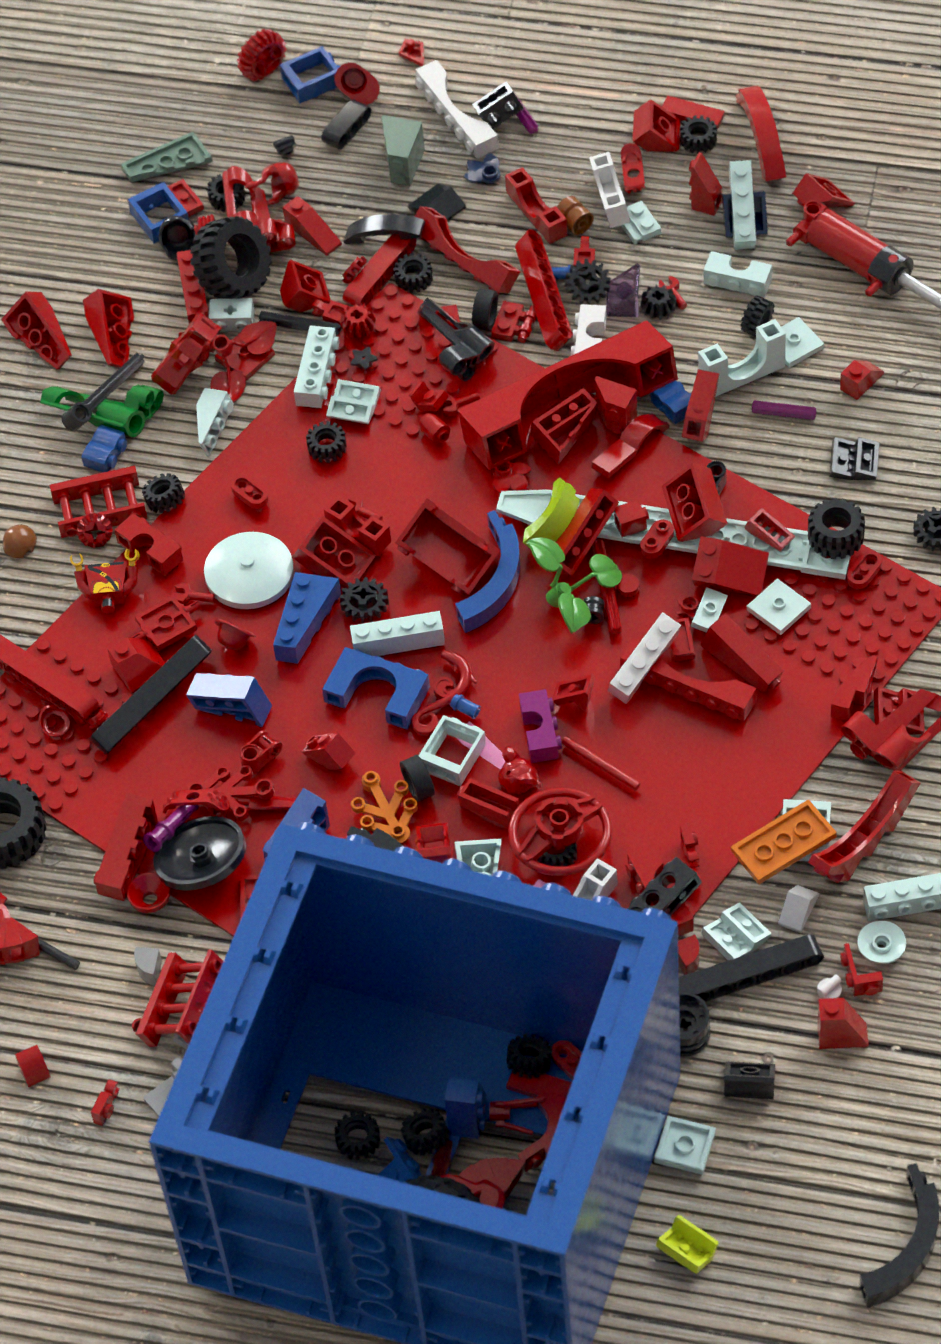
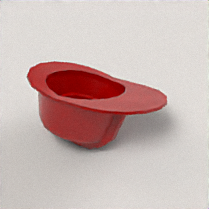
[335,62,380,105]

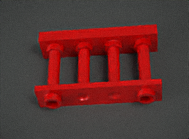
[49,465,148,538]
[136,950,224,1047]

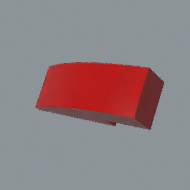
[830,655,878,721]

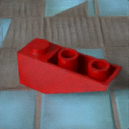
[689,152,723,216]
[681,369,720,442]

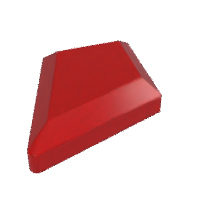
[398,38,424,67]

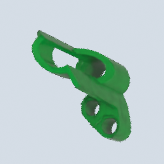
[40,385,164,437]

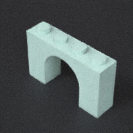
[698,319,786,396]

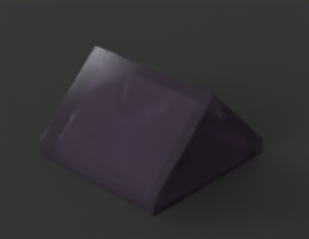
[606,263,641,317]

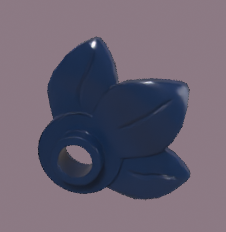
[464,153,501,184]

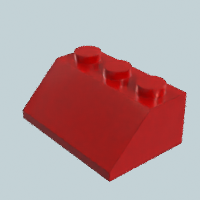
[662,462,727,542]

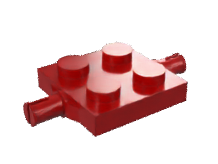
[130,595,201,651]

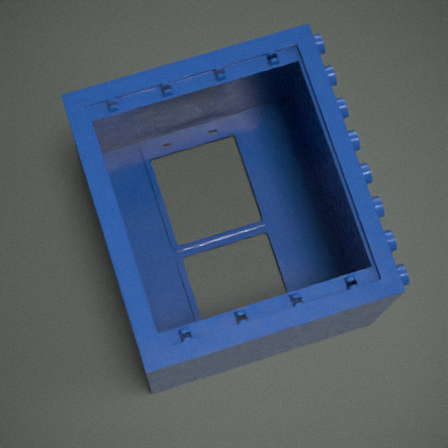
[149,823,681,1344]

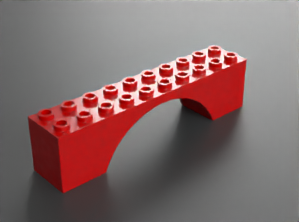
[458,320,678,470]

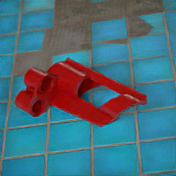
[222,166,296,252]
[841,689,941,771]

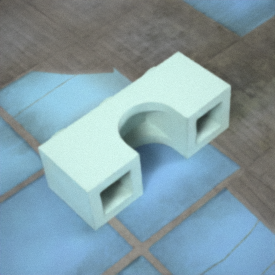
[704,251,772,297]

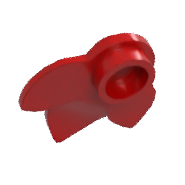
[492,461,532,494]

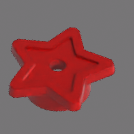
[676,594,700,619]

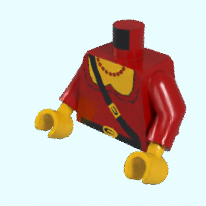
[70,549,140,613]

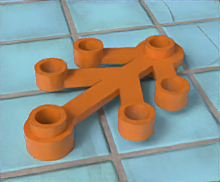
[351,771,418,845]

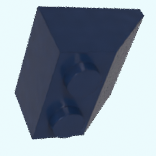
[722,191,768,237]

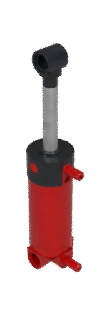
[786,201,941,309]

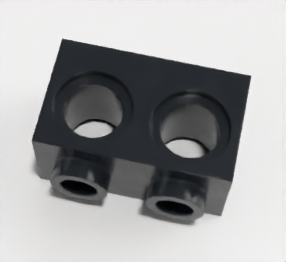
[473,81,524,129]

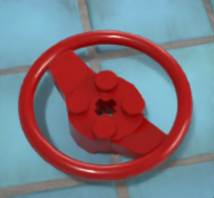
[508,788,612,876]

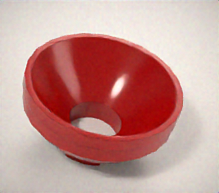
[127,873,170,913]

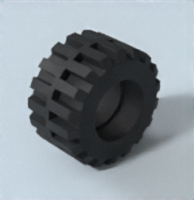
[808,498,865,559]

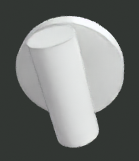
[817,974,842,999]

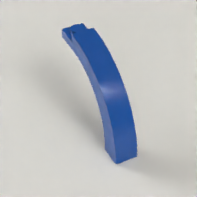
[455,510,520,633]

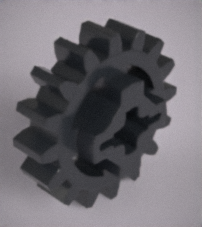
[565,259,611,305]
[913,507,941,551]
[339,577,389,623]

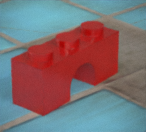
[323,495,392,556]
[115,513,183,576]

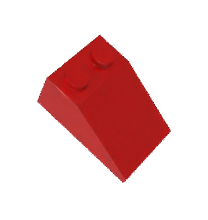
[292,516,376,587]
[692,536,769,596]

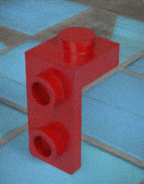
[840,943,883,996]

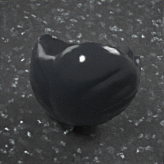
[159,215,195,261]

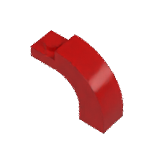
[517,1084,566,1172]

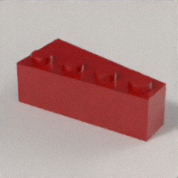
[93,793,158,901]

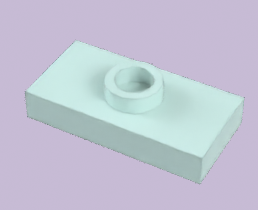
[691,587,728,633]

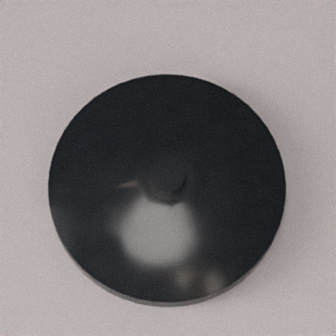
[153,816,246,891]

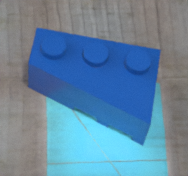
[263,788,330,860]

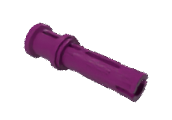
[143,797,199,852]

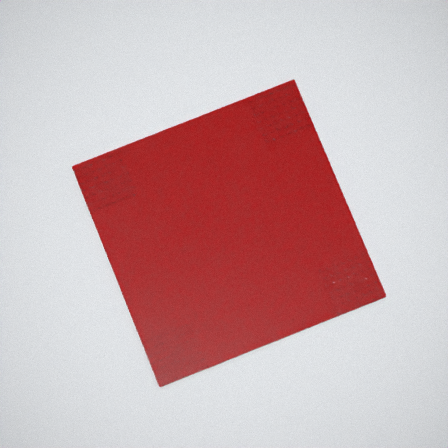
[0,283,941,937]

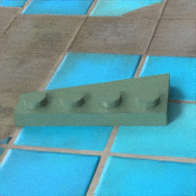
[121,132,213,182]

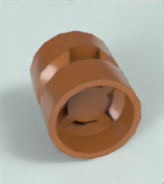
[557,196,594,235]

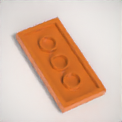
[731,799,837,885]

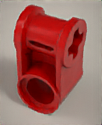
[240,730,283,774]

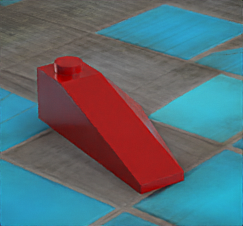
[1,291,72,369]

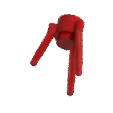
[489,1097,546,1135]

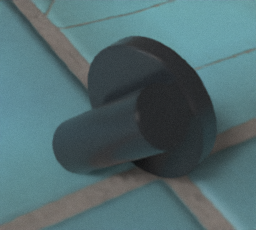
[273,135,297,156]

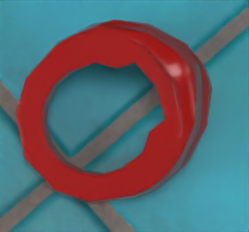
[39,705,70,738]

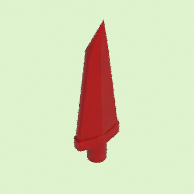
[238,796,296,811]

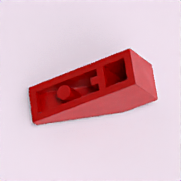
[283,196,342,256]

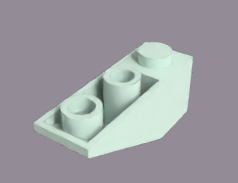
[196,388,234,456]

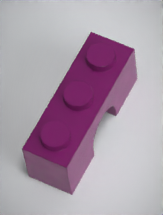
[519,689,562,763]

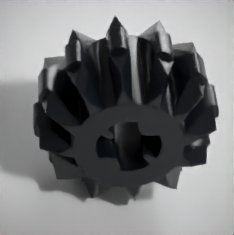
[640,284,677,321]

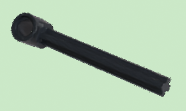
[61,353,145,431]

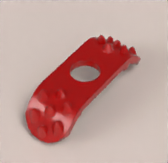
[620,143,645,194]
[162,789,229,814]

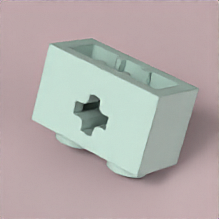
[209,298,254,333]

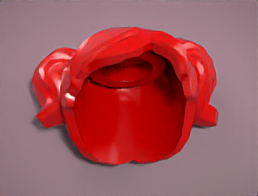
[498,745,542,795]

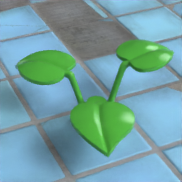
[526,537,622,634]

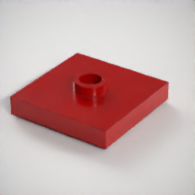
[214,332,275,381]

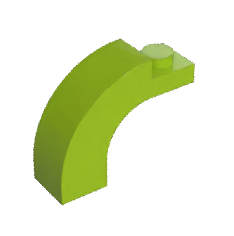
[523,478,580,549]

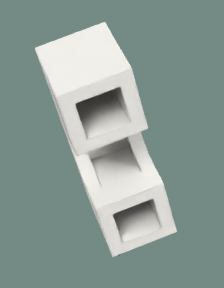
[571,304,607,356]

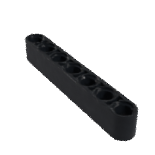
[89,634,213,755]
[679,934,824,1002]

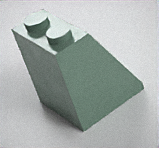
[382,115,425,186]

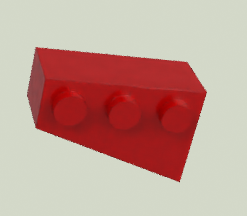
[531,388,597,465]

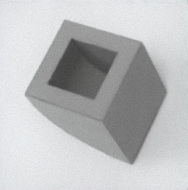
[134,947,162,986]

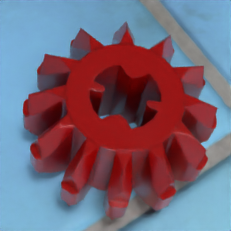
[339,303,376,339]

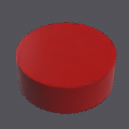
[617,574,639,597]

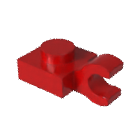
[573,236,595,267]
[311,299,347,324]

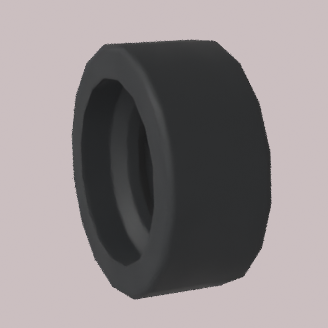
[472,288,498,331]
[400,755,435,802]

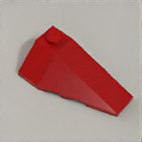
[83,289,134,368]

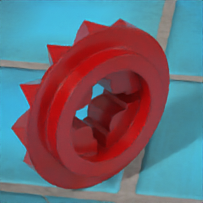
[341,256,367,284]
[77,513,113,549]

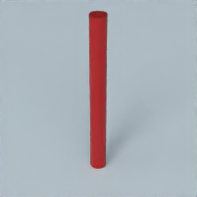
[561,736,641,791]

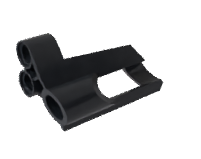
[417,297,495,381]

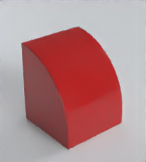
[678,934,700,975]
[15,1045,51,1087]

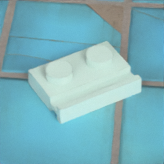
[621,201,661,245]

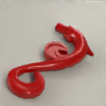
[411,650,477,736]

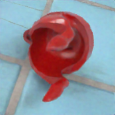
[245,162,299,206]

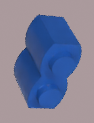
[650,380,691,424]
[81,425,127,472]

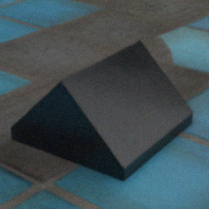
[724,1061,775,1100]

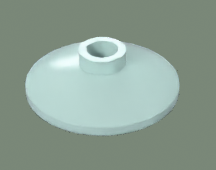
[857,921,906,964]

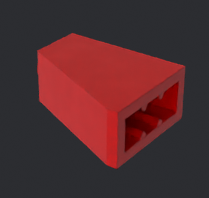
[817,998,869,1049]

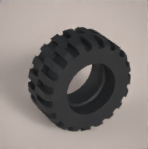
[190,216,272,299]
[0,778,46,869]

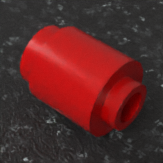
[419,413,450,444]

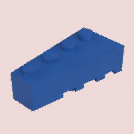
[273,572,341,664]

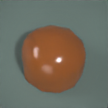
[2,524,37,559]

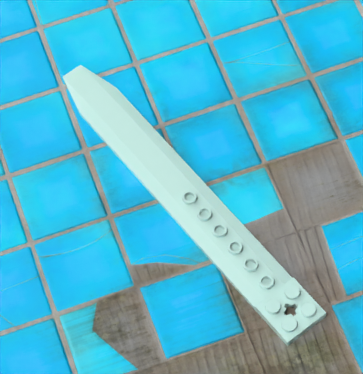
[496,490,851,579]

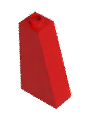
[700,613,784,693]

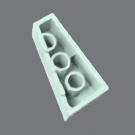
[453,838,502,876]

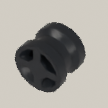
[583,596,605,624]

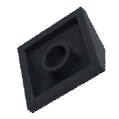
[408,183,466,221]

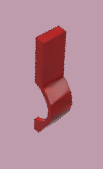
[591,413,670,479]

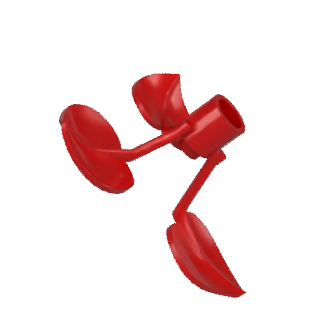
[179,321,277,403]

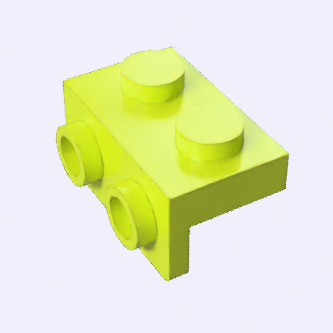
[656,1215,719,1274]

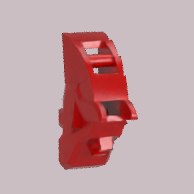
[151,311,223,395]
[415,822,451,863]
[0,893,40,965]
[440,1157,526,1209]

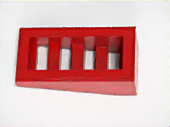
[744,507,795,552]

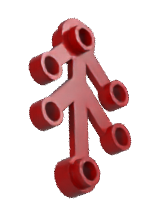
[187,765,275,821]

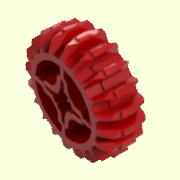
[236,28,287,82]

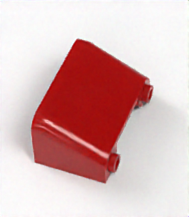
[395,498,500,596]

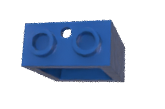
[280,46,340,104]
[128,182,189,244]

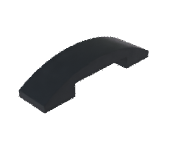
[343,214,425,245]

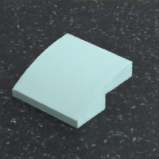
[326,379,381,424]
[701,902,772,961]

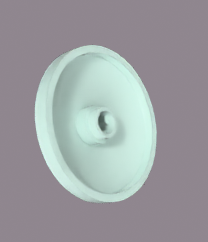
[204,532,294,609]

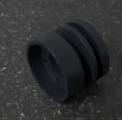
[679,993,711,1056]

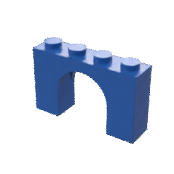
[322,647,430,730]

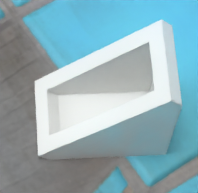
[778,885,819,933]

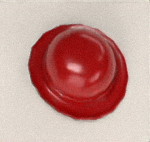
[214,619,256,650]

